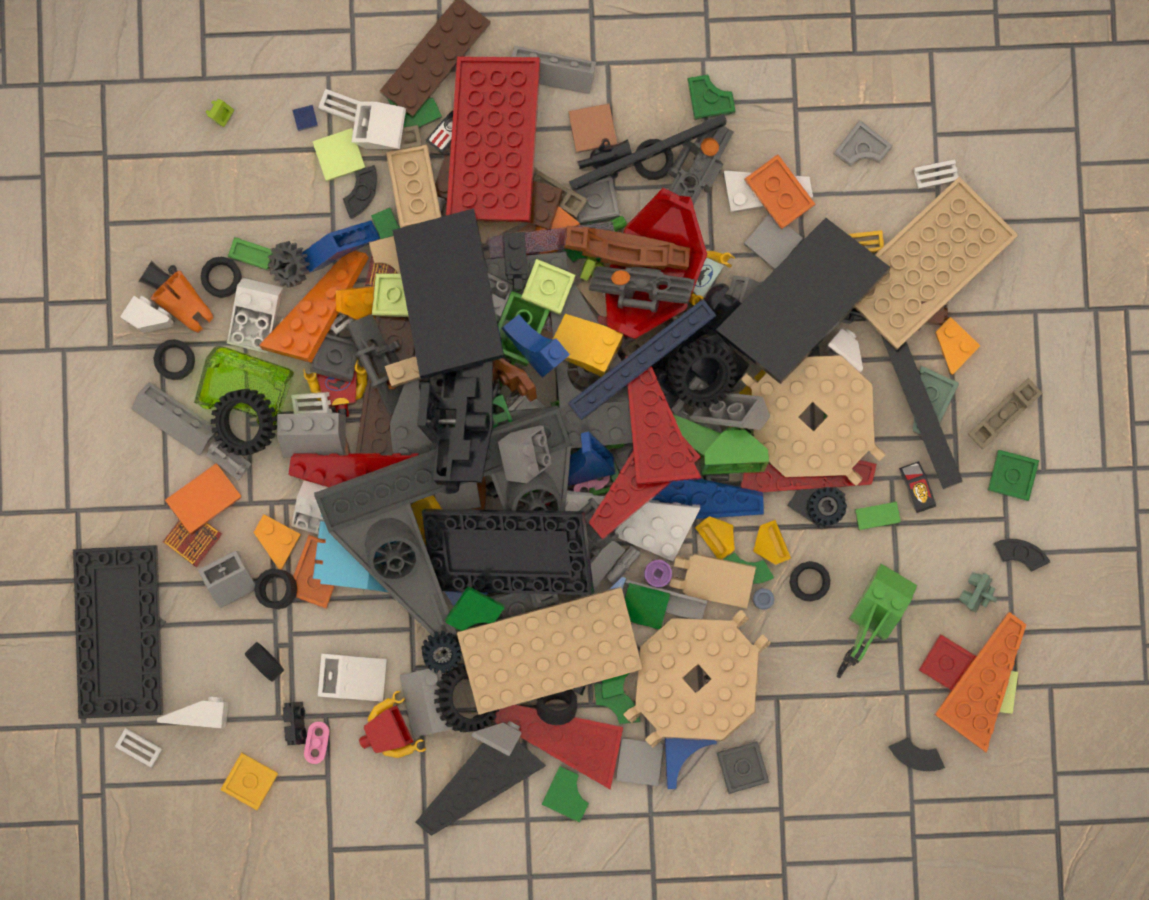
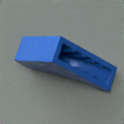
[302,220,381,273]
[502,314,570,378]
[568,431,615,486]
[665,738,717,789]

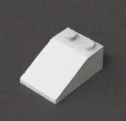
[157,696,229,728]

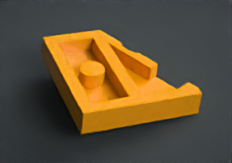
[336,286,375,320]
[935,317,980,375]
[253,514,301,570]

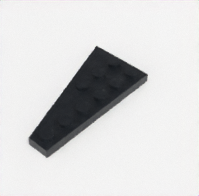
[415,741,547,836]

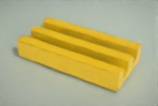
[848,230,884,253]

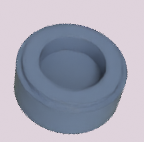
[753,588,774,610]

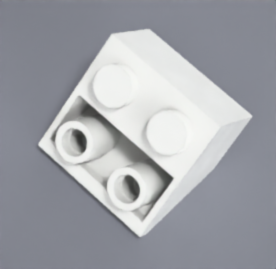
[352,102,406,149]
[120,296,175,333]
[291,480,329,534]

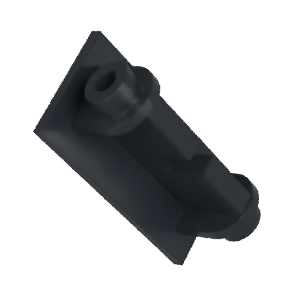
[282,702,307,746]

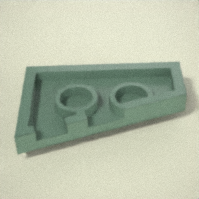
[913,366,959,435]

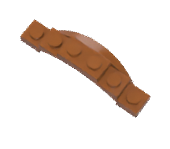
[564,226,690,270]
[493,358,537,402]

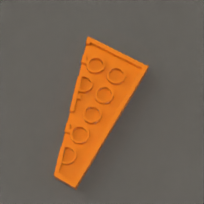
[259,251,369,363]
[934,612,1027,753]

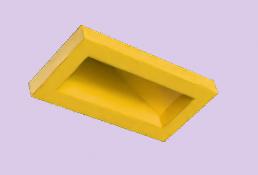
[695,516,735,559]
[753,520,791,565]

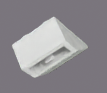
[227,278,283,353]
[318,654,387,701]

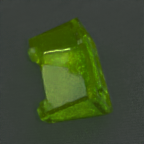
[194,346,294,425]

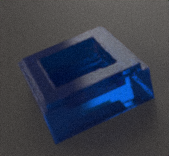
[292,105,318,131]

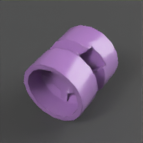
[644,560,672,588]

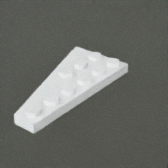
[565,491,700,561]

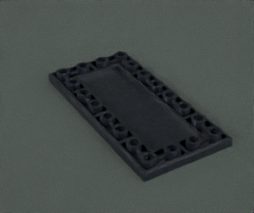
[393,208,505,379]
[716,218,890,384]
[422,509,594,595]
[73,545,163,719]

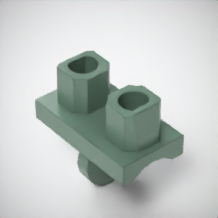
[959,572,997,613]

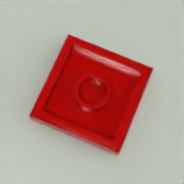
[918,634,976,690]

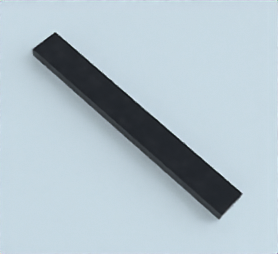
[569,114,727,191]
[881,335,963,490]

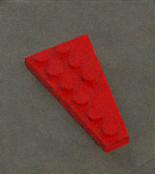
[625,357,701,485]
[740,434,877,492]
[588,437,701,540]

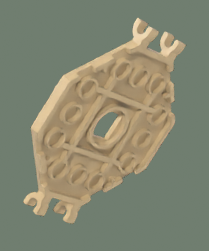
[741,355,886,486]
[623,610,771,748]

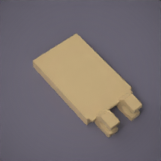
[669,553,756,609]

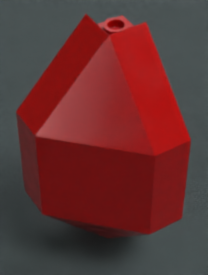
[605,187,707,339]

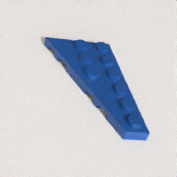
[651,479,764,519]

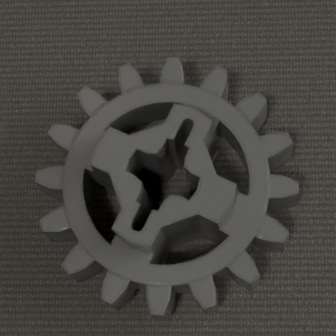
[268,241,310,288]

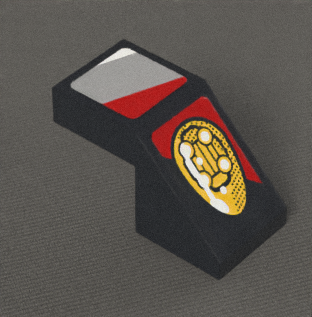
[899,461,936,513]

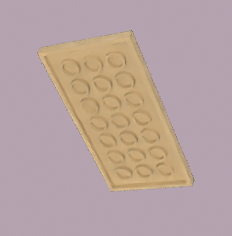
[855,177,1018,350]
[456,587,642,715]

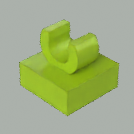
[206,99,234,127]
[580,256,604,281]

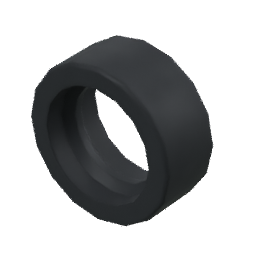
[634,139,673,180]
[200,256,242,298]
[153,339,195,380]
[789,561,831,602]
[254,568,297,610]
[245,642,284,682]
[537,689,577,725]

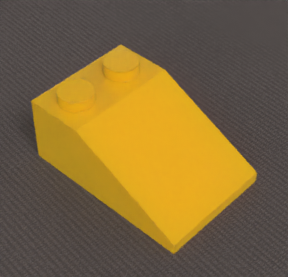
[553,314,623,377]

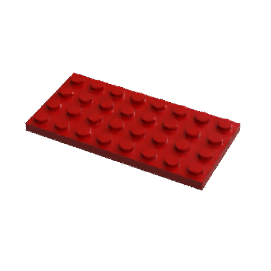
[446,56,541,222]

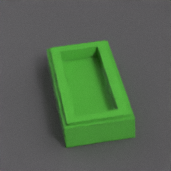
[228,237,273,271]
[855,502,901,530]

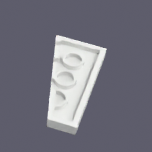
[723,171,813,213]

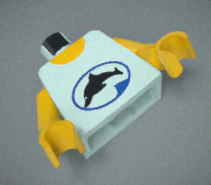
[689,251,735,306]

